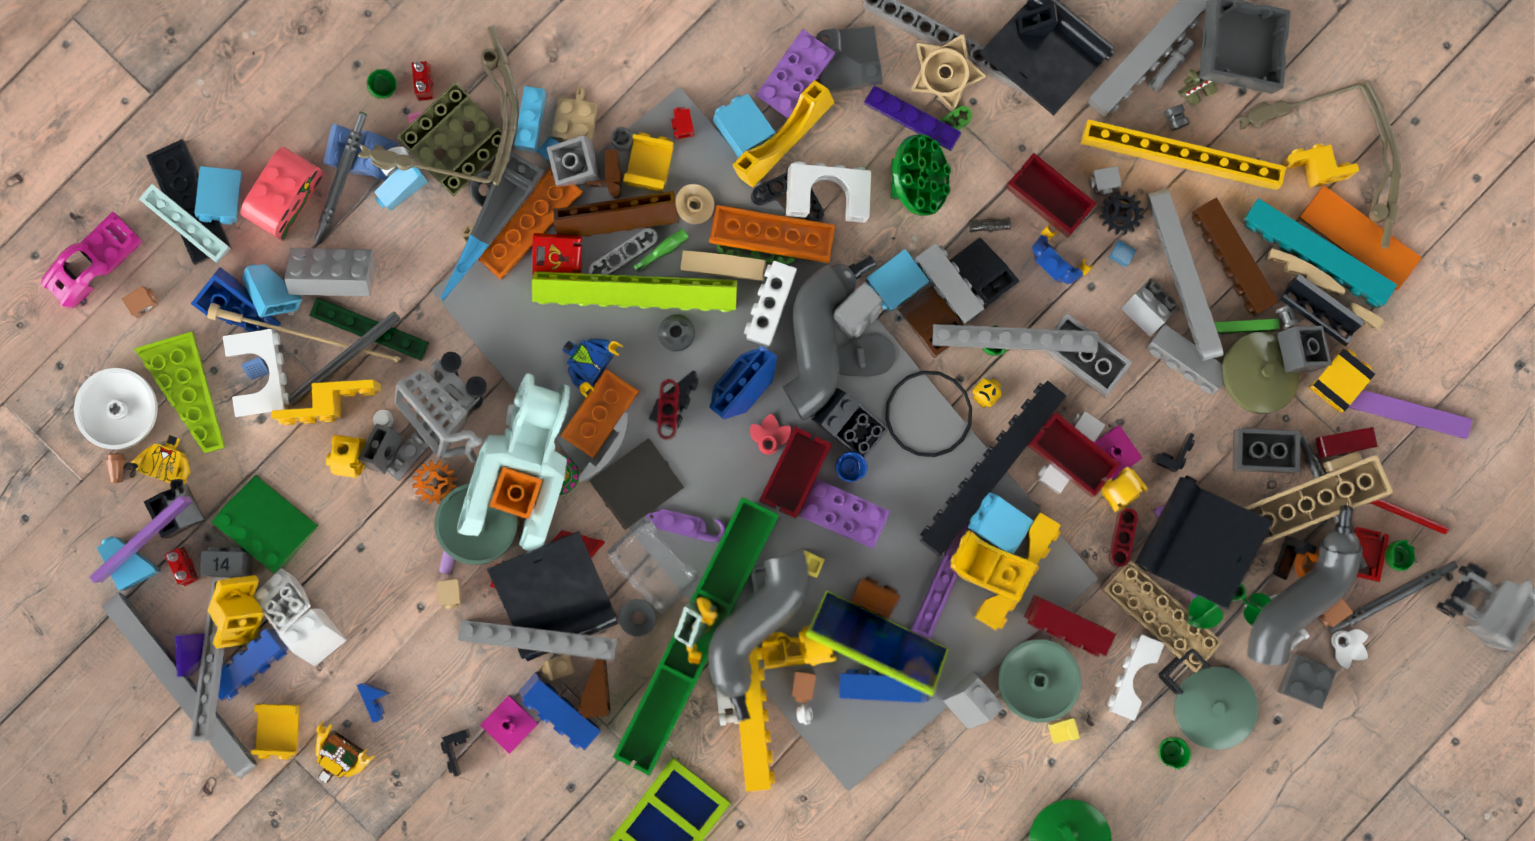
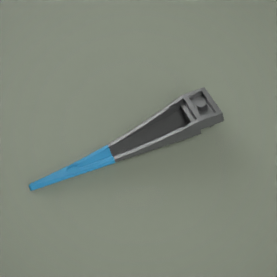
[441,152,545,301]

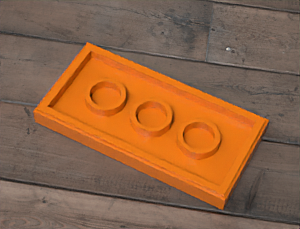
[560,369,640,459]

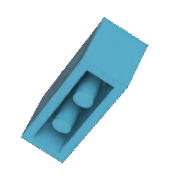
[514,86,547,153]

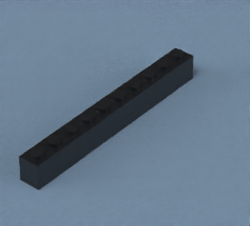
[920,380,1067,556]

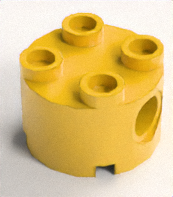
[326,434,366,478]
[1101,467,1148,513]
[799,620,837,666]

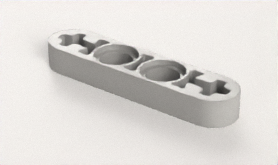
[589,228,658,275]

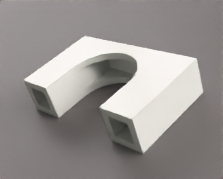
[786,161,871,223]
[223,329,290,417]

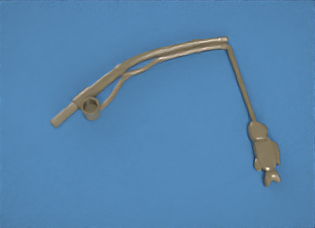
[358,26,519,186]
[1237,80,1402,249]

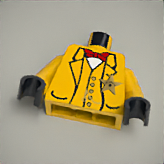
[123,435,191,493]

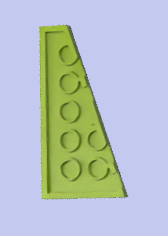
[133,331,226,454]

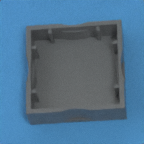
[1199,0,1291,94]

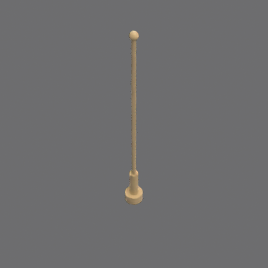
[207,303,401,363]

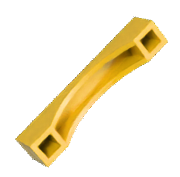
[732,80,835,188]
[974,512,1061,630]

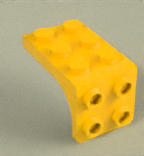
[951,531,1037,603]

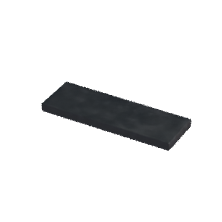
[146,139,232,265]

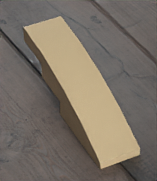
[1266,248,1346,296]
[680,250,766,281]

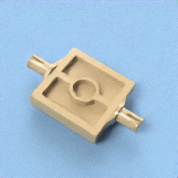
[551,87,599,141]

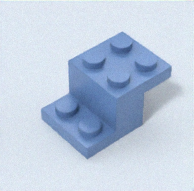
[323,124,399,181]

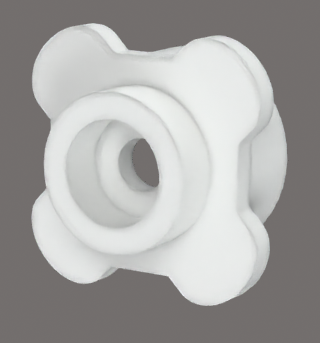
[797,703,813,725]

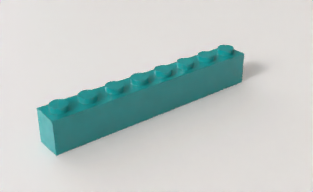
[1241,198,1397,308]

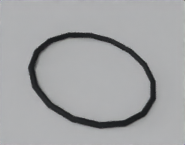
[885,371,972,457]

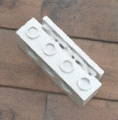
[744,261,797,348]

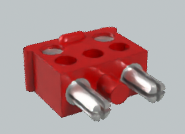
[411,61,434,101]
[164,547,199,586]

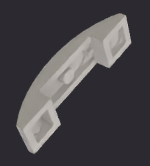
[578,412,630,482]

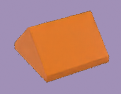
[489,467,542,519]

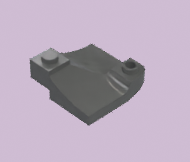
[816,26,882,92]

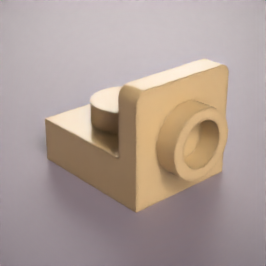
[542,655,575,681]

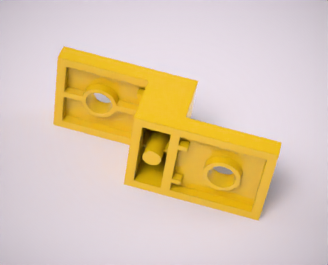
[272,379,381,425]

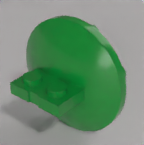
[891,134,951,216]
[1029,799,1112,841]

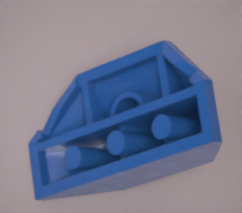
[709,345,777,419]

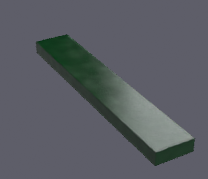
[309,298,429,361]

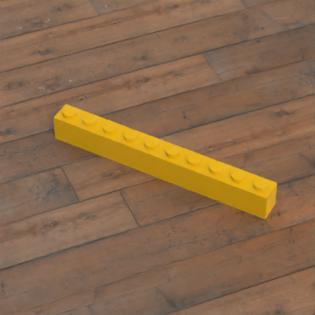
[1080,119,1286,191]

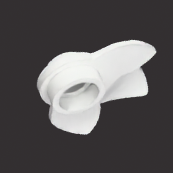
[1331,629,1368,669]

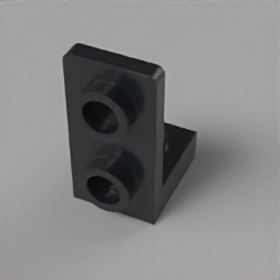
[1152,433,1195,472]
[1272,536,1317,580]
[441,728,471,777]

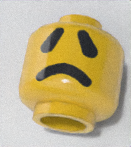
[972,378,1002,408]

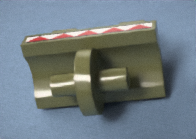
[1177,69,1217,105]

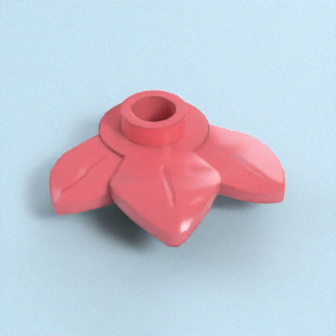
[750,414,791,455]

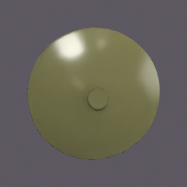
[1222,332,1299,414]

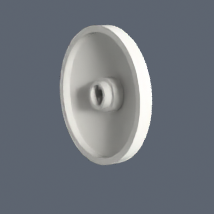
[74,368,158,450]

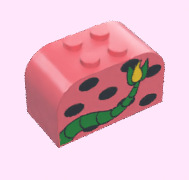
[241,147,325,241]

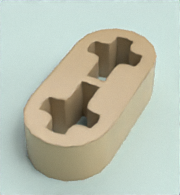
[1347,302,1384,331]
[1323,451,1363,473]

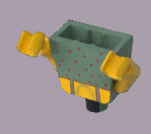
[674,598,717,664]

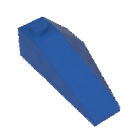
[191,267,281,332]

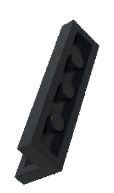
[1280,274,1364,346]

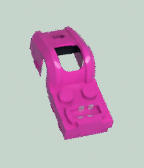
[41,211,143,308]

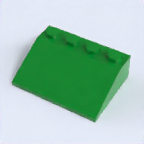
[211,475,318,574]

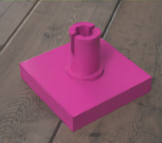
[1094,425,1142,481]
[480,695,539,754]

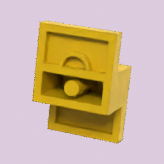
[1282,143,1359,188]
[208,575,264,649]

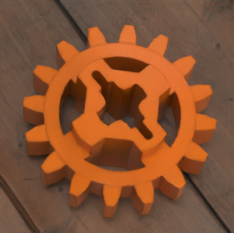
[412,460,457,504]

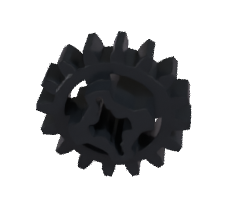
[1099,191,1144,236]

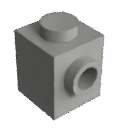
[1089,166,1122,196]

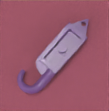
[646,509,727,543]

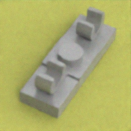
[387,423,438,481]

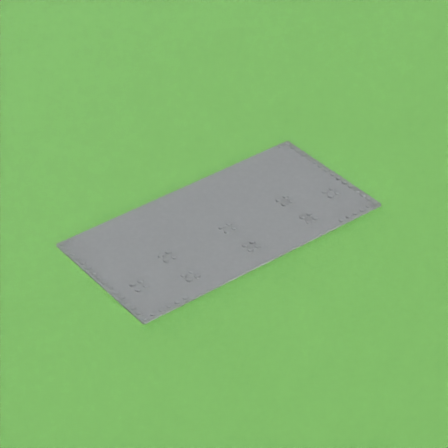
[433,88,1097,790]

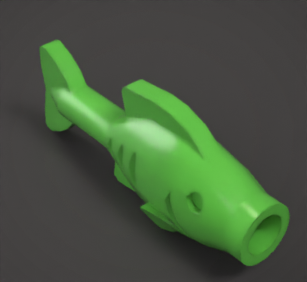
[634,228,689,272]

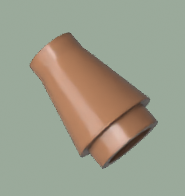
[105,453,126,483]

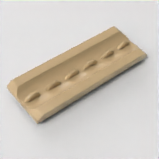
[1103,560,1223,673]

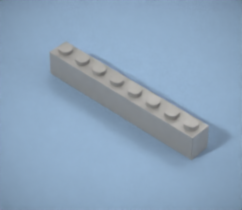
[1087,0,1208,118]

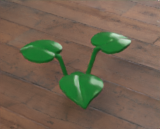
[1187,557,1271,629]

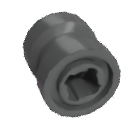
[1164,104,1190,131]
[611,127,633,151]

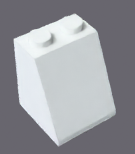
[279,609,347,667]

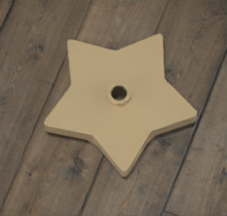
[911,34,986,111]

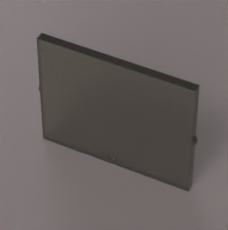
[589,438,684,530]

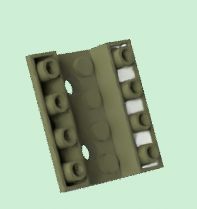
[397,82,502,197]

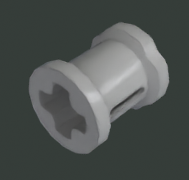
[1276,305,1301,329]

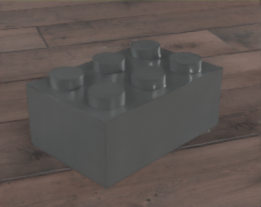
[1233,428,1301,473]

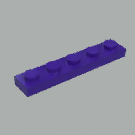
[864,85,961,151]

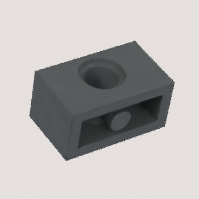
[358,423,403,474]

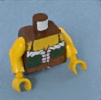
[316,721,375,783]

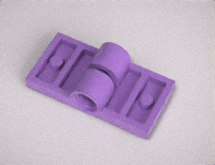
[756,29,836,118]
[800,479,891,549]

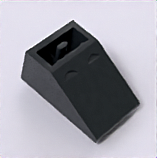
[949,237,1020,309]
[649,370,699,431]
[812,388,888,458]

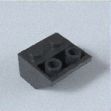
[144,484,205,539]

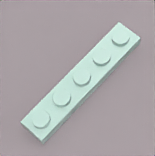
[139,184,230,263]

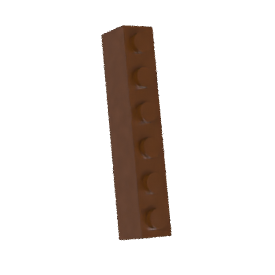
[553,191,679,237]
[1192,197,1279,316]

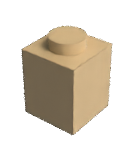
[437,579,463,609]

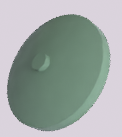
[435,483,518,565]
[998,639,1081,722]
[1174,666,1258,749]

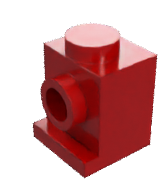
[671,107,695,140]

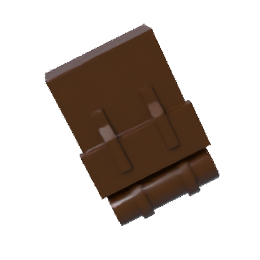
[586,150,623,199]

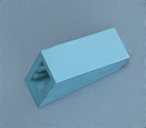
[374,167,428,211]
[242,264,302,318]
[97,536,161,591]

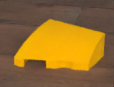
[761,632,805,669]

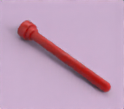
[1367,499,1449,534]

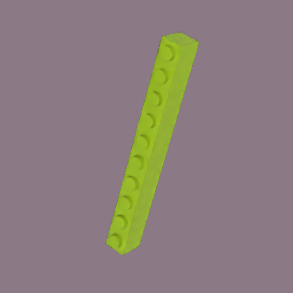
[532,272,737,312]

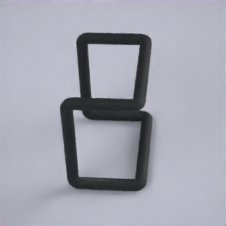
[1159,649,1210,694]

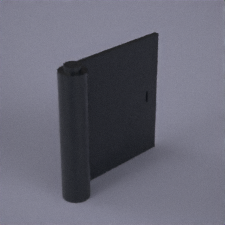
[979,0,1115,116]
[1134,475,1274,610]
[487,531,619,662]

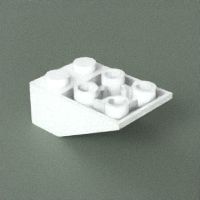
[254,568,311,635]

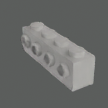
[1146,323,1224,395]

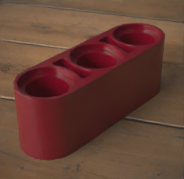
[657,379,679,441]
[1315,427,1378,458]
[1109,508,1138,567]

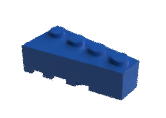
[218,628,289,700]
[839,669,929,703]
[520,672,601,750]

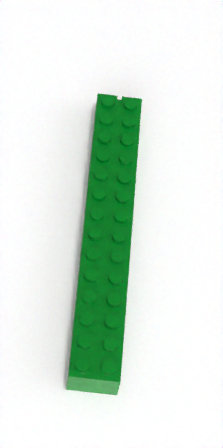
[613,497,780,776]

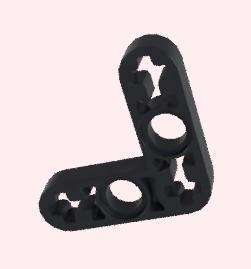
[751,172,824,222]

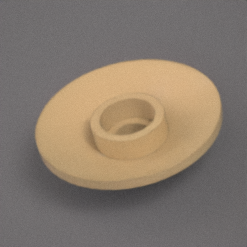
[675,184,714,224]

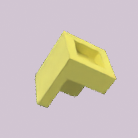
[1048,717,1080,744]

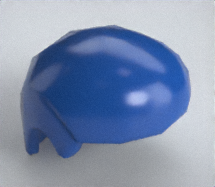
[835,451,868,482]

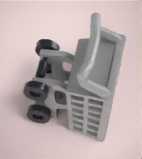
[394,351,487,462]
[1436,563,1535,652]

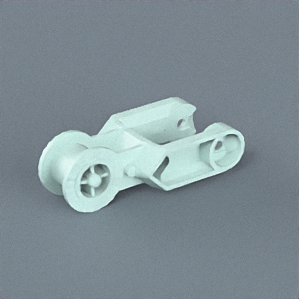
[457,373,570,552]

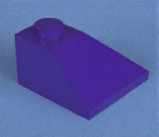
[175,634,205,677]

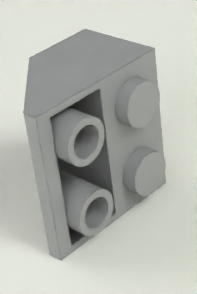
[1121,278,1179,336]

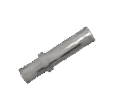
[1148,38,1196,93]

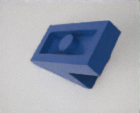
[357,683,390,723]

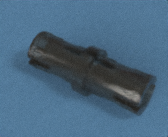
[969,217,1011,233]

